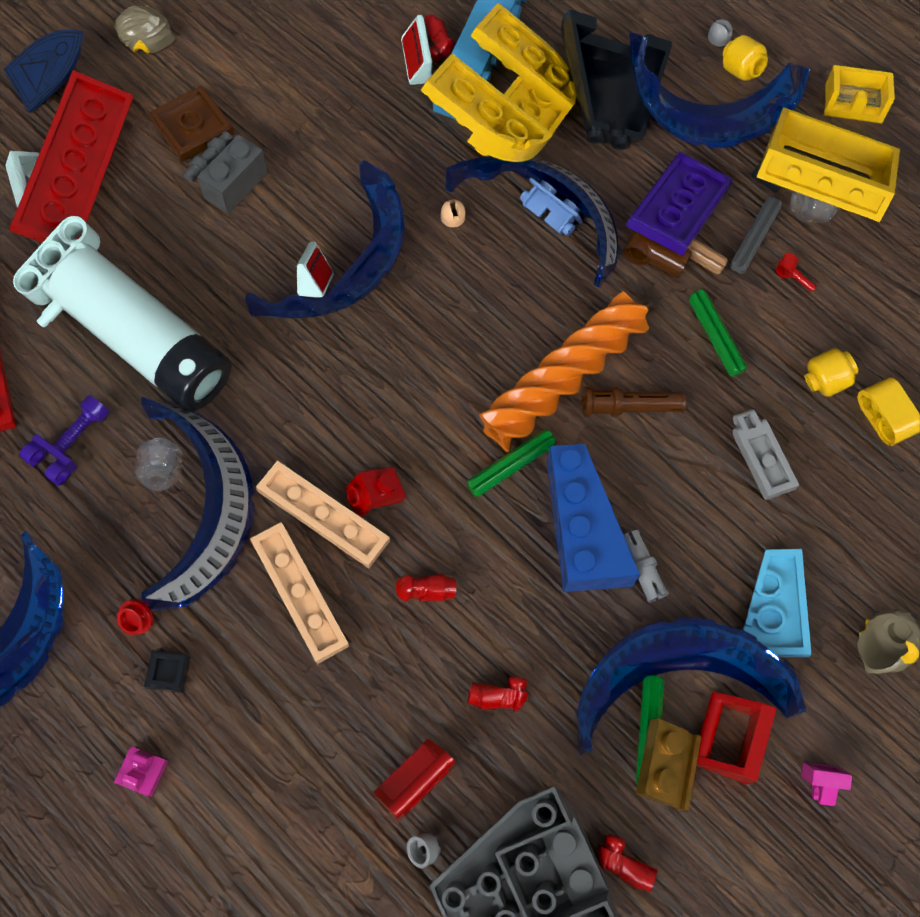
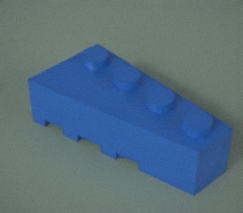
[546,444,640,592]

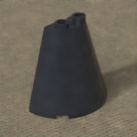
[561,9,672,150]

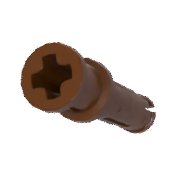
[582,387,686,417]

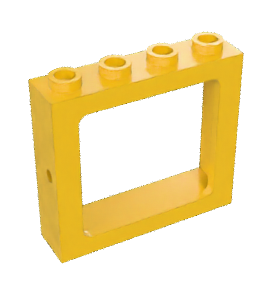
[757,107,900,222]

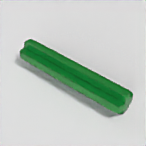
[689,289,747,377]
[467,429,556,497]
[636,676,664,785]

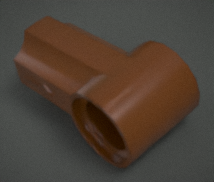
[623,231,692,278]

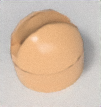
[441,199,466,228]

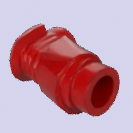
[424,14,455,62]
[395,573,457,602]
[467,676,529,713]
[597,834,658,892]

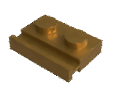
[636,719,701,811]

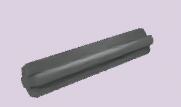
[730,196,782,274]

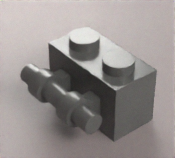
[183,131,268,214]

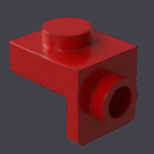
[345,467,406,517]

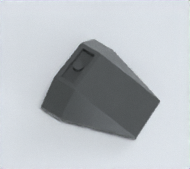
[429,785,619,917]

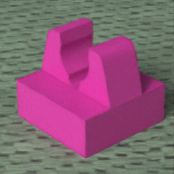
[114,746,168,798]
[801,762,852,806]

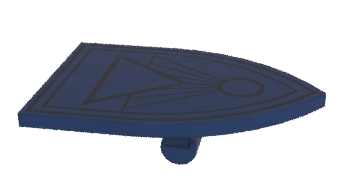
[3,30,84,113]

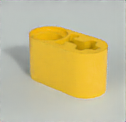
[857,377,920,446]

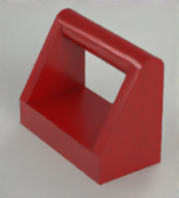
[696,692,777,785]
[373,738,455,822]

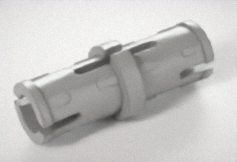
[623,530,669,603]

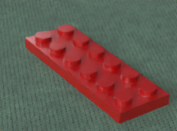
[10,70,134,243]

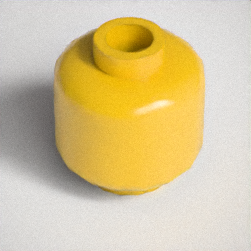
[723,35,768,81]
[804,348,858,397]

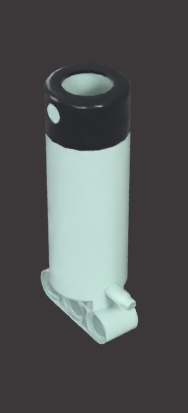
[13,216,232,412]

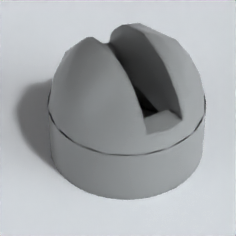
[708,19,733,47]
[407,833,441,868]

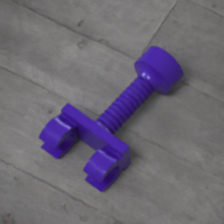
[19,395,110,486]

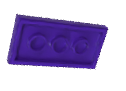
[626,152,733,256]

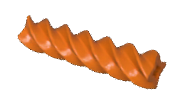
[479,291,649,452]

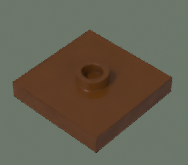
[149,85,235,162]

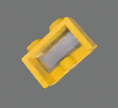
[823,65,895,124]

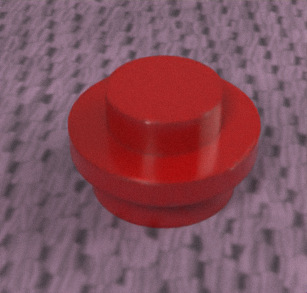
[117,599,153,635]

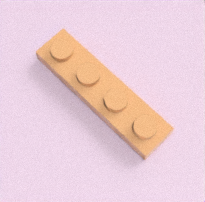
[256,461,390,569]
[250,522,349,664]

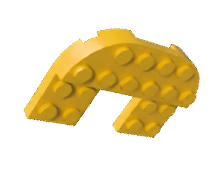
[421,3,577,162]

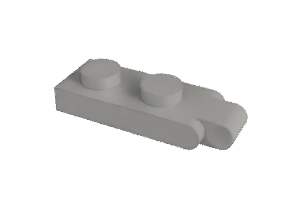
[733,409,799,501]

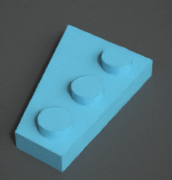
[741,549,812,658]

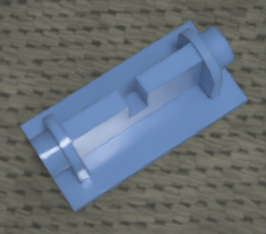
[520,178,583,236]

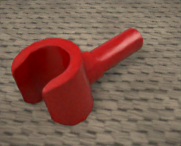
[776,253,817,292]

